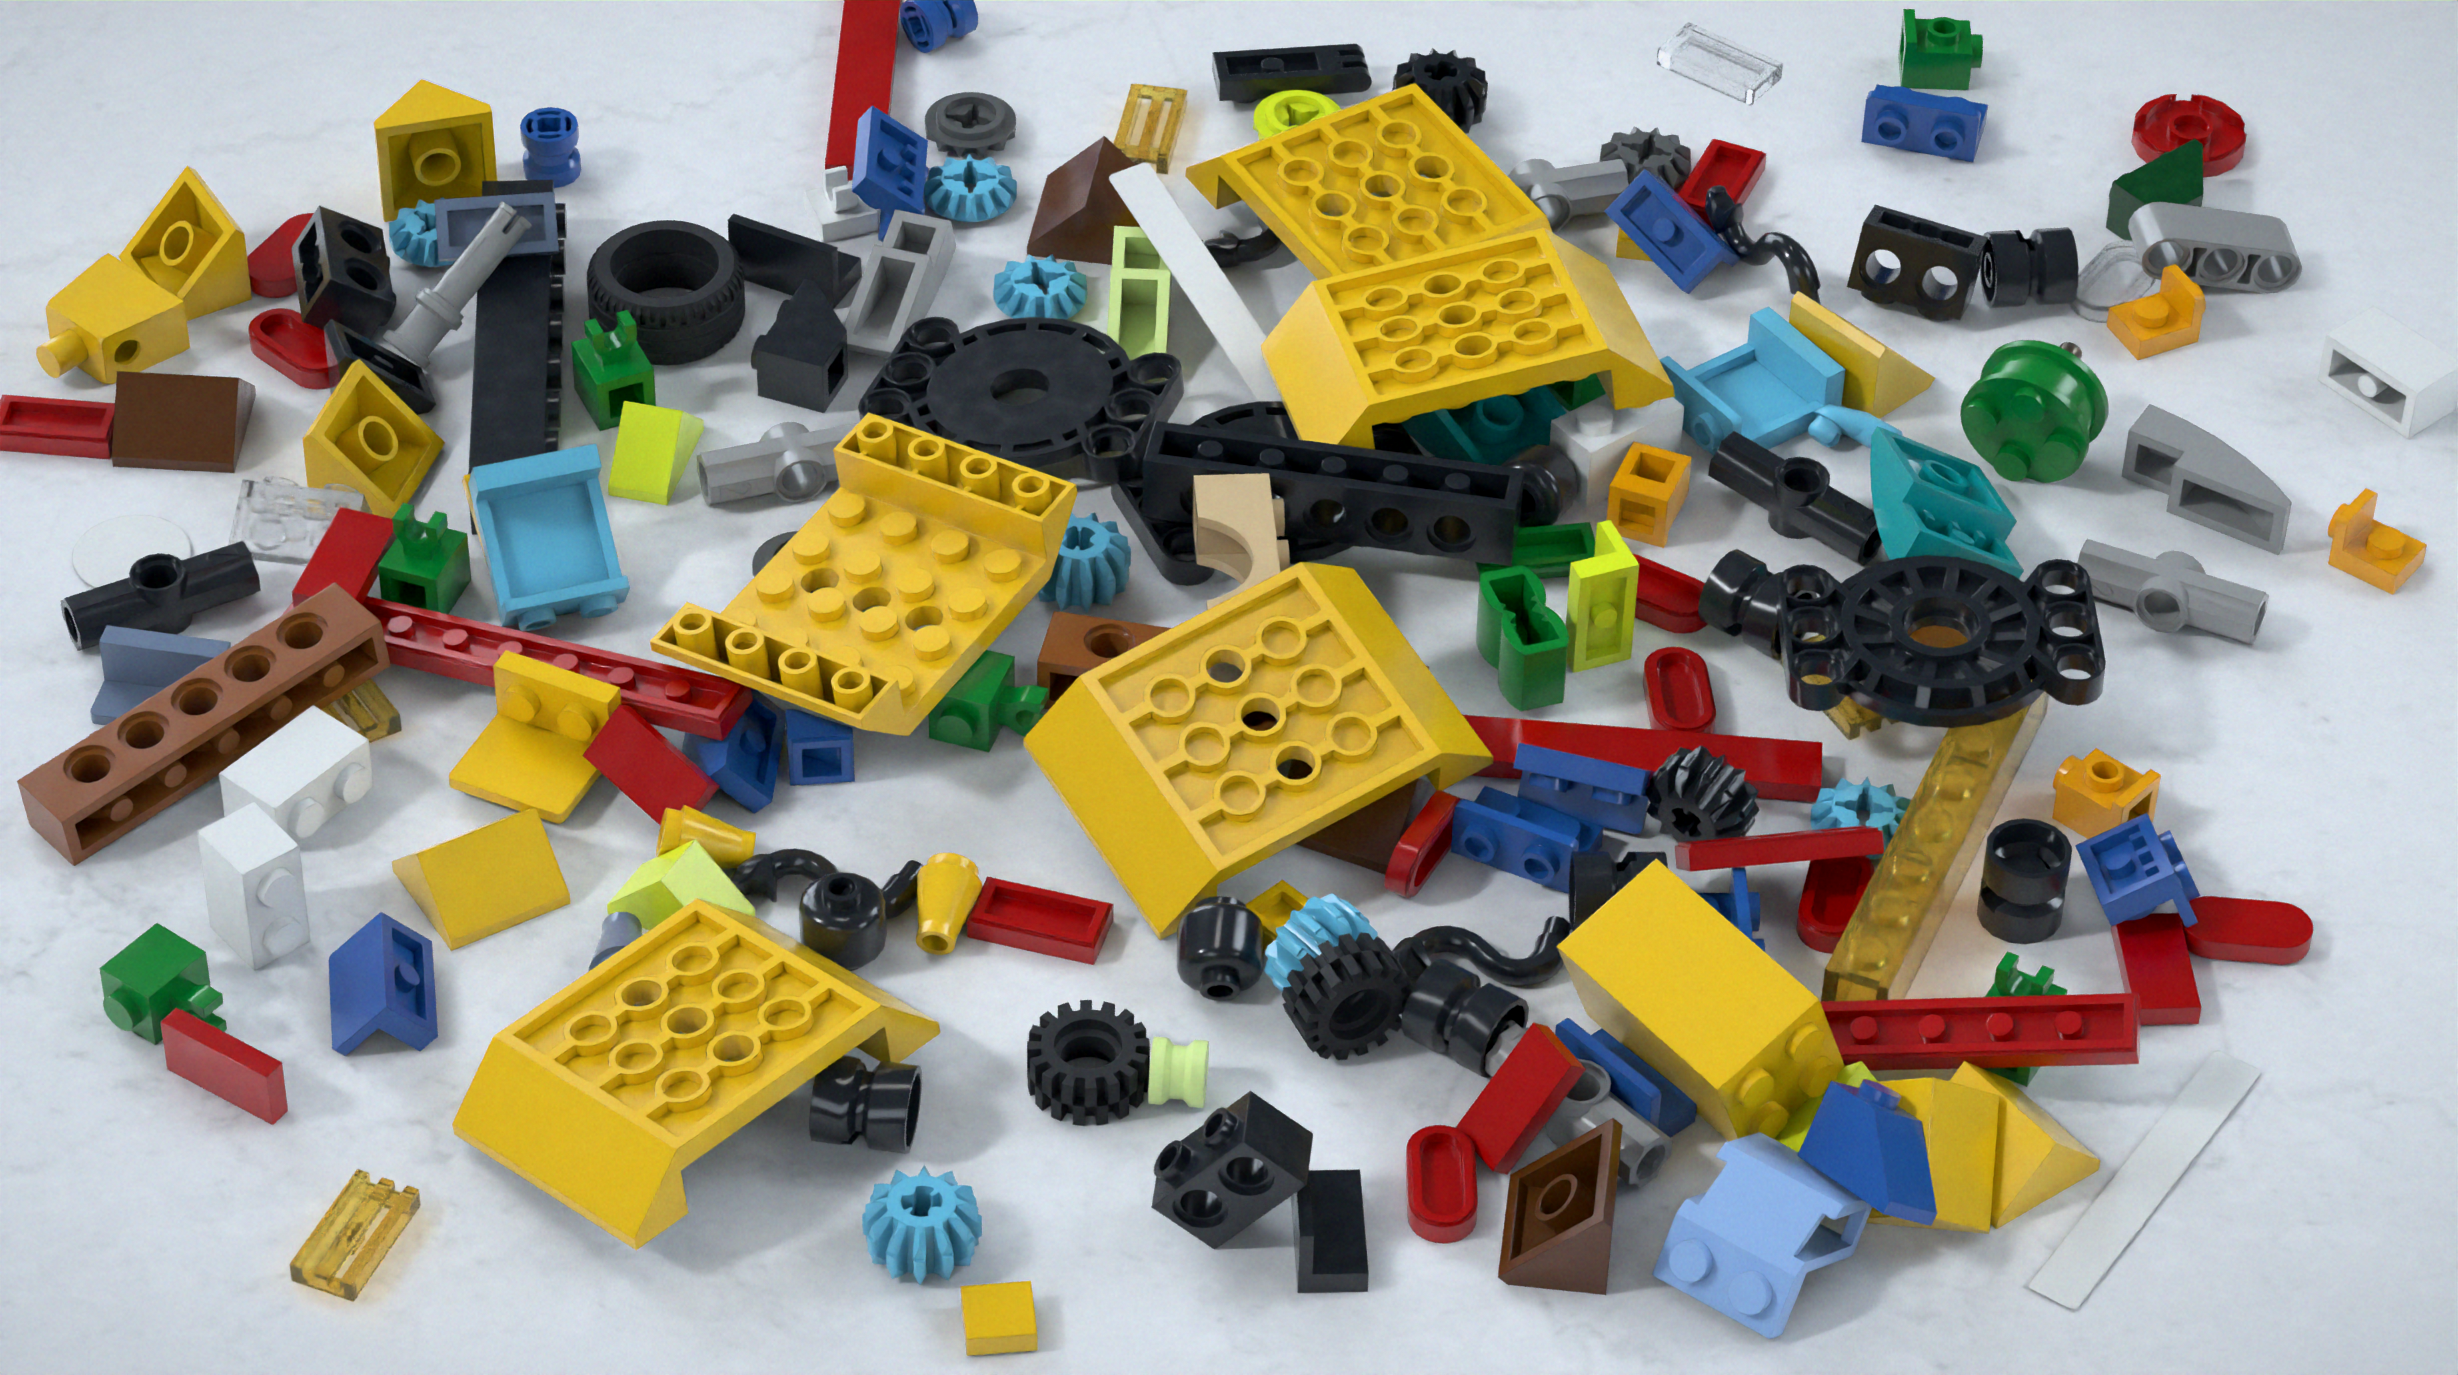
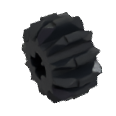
[1392,48,1488,134]
[1646,745,1760,842]

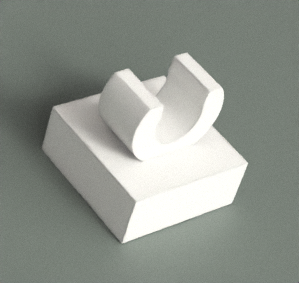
[804,166,878,243]

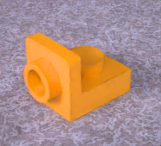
[2106,264,2206,360]
[2327,488,2427,595]

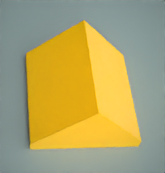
[373,79,498,222]
[118,166,252,321]
[1789,291,1935,419]
[302,359,445,519]
[392,807,570,951]
[1949,1061,2100,1229]
[1860,1077,1999,1234]

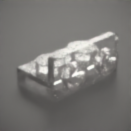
[228,476,373,566]

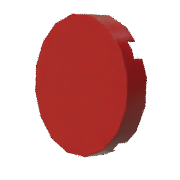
[2131,94,2247,178]

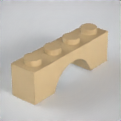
[1193,473,1290,683]

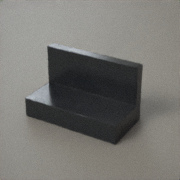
[728,213,862,310]
[1291,1169,1369,1293]

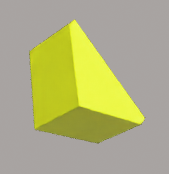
[608,401,704,505]
[607,839,755,930]

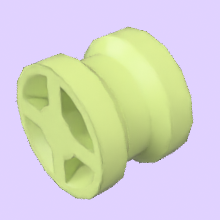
[1148,1037,1209,1108]

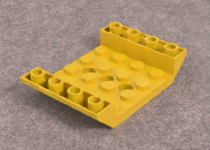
[1185,83,1553,280]
[1261,228,1675,449]
[650,412,1077,736]
[1023,562,1493,940]
[452,898,941,1250]

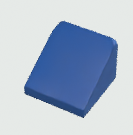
[785,709,855,786]

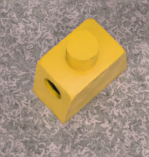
[36,253,190,384]

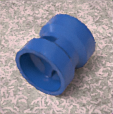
[900,0,978,53]
[520,107,581,188]

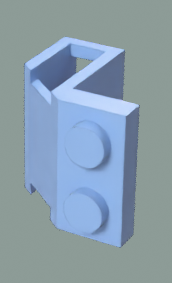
[1652,1132,1872,1339]

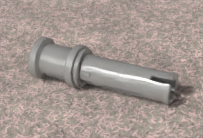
[383,201,532,370]

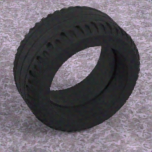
[587,220,745,365]

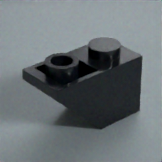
[751,279,848,413]

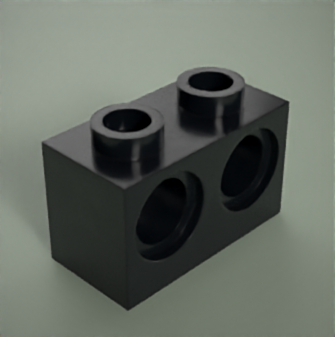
[1847,204,1988,321]
[291,205,396,340]
[1151,1091,1313,1250]

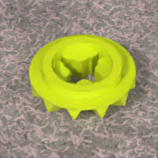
[1253,90,1341,140]

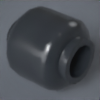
[1501,444,1578,528]
[799,872,887,971]
[1177,896,1264,1001]

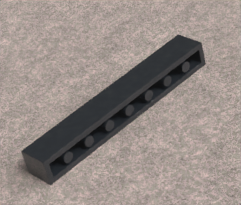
[468,180,567,535]

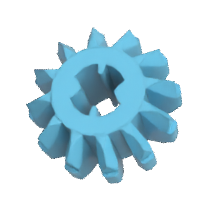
[1038,512,1131,613]
[1264,893,1378,992]
[862,1165,982,1285]

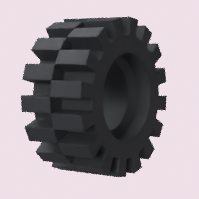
[1282,933,1413,1060]
[1027,1000,1150,1126]

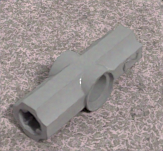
[1508,159,1629,233]
[697,422,858,506]
[2071,539,2269,645]
[1485,1024,1673,1188]

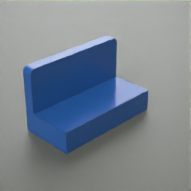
[1604,169,1741,294]
[682,688,786,814]
[328,912,438,1056]
[1555,1018,1697,1138]

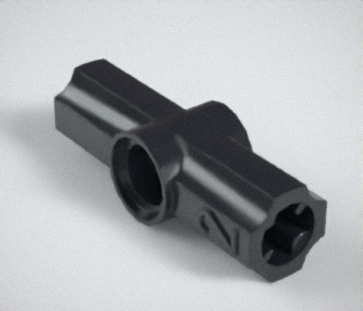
[1708,431,1882,566]
[60,541,261,651]

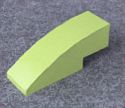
[1107,226,1172,382]

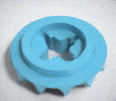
[924,153,1017,222]
[389,197,455,267]
[993,254,1088,320]
[1810,776,1915,859]

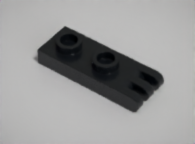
[1212,44,1372,103]

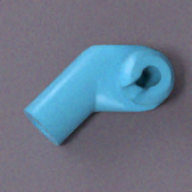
[1808,404,1903,449]

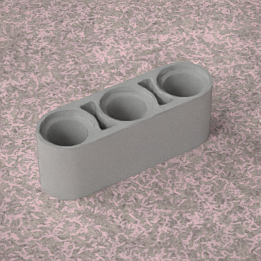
[2128,202,2302,293]

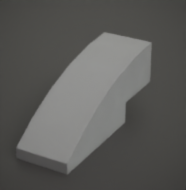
[844,210,956,358]
[2121,404,2292,555]

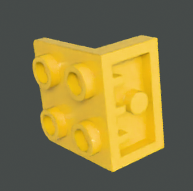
[449,650,621,824]

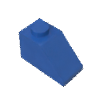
[1797,1079,1937,1226]

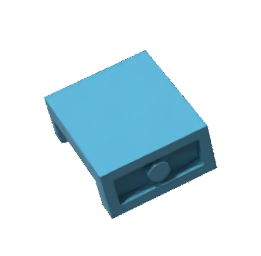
[1659,306,1846,456]
[468,443,630,631]

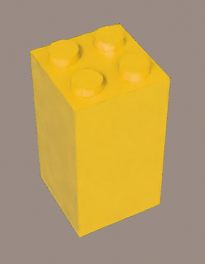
[1556,858,1845,1142]

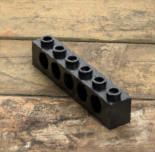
[1143,421,1524,566]

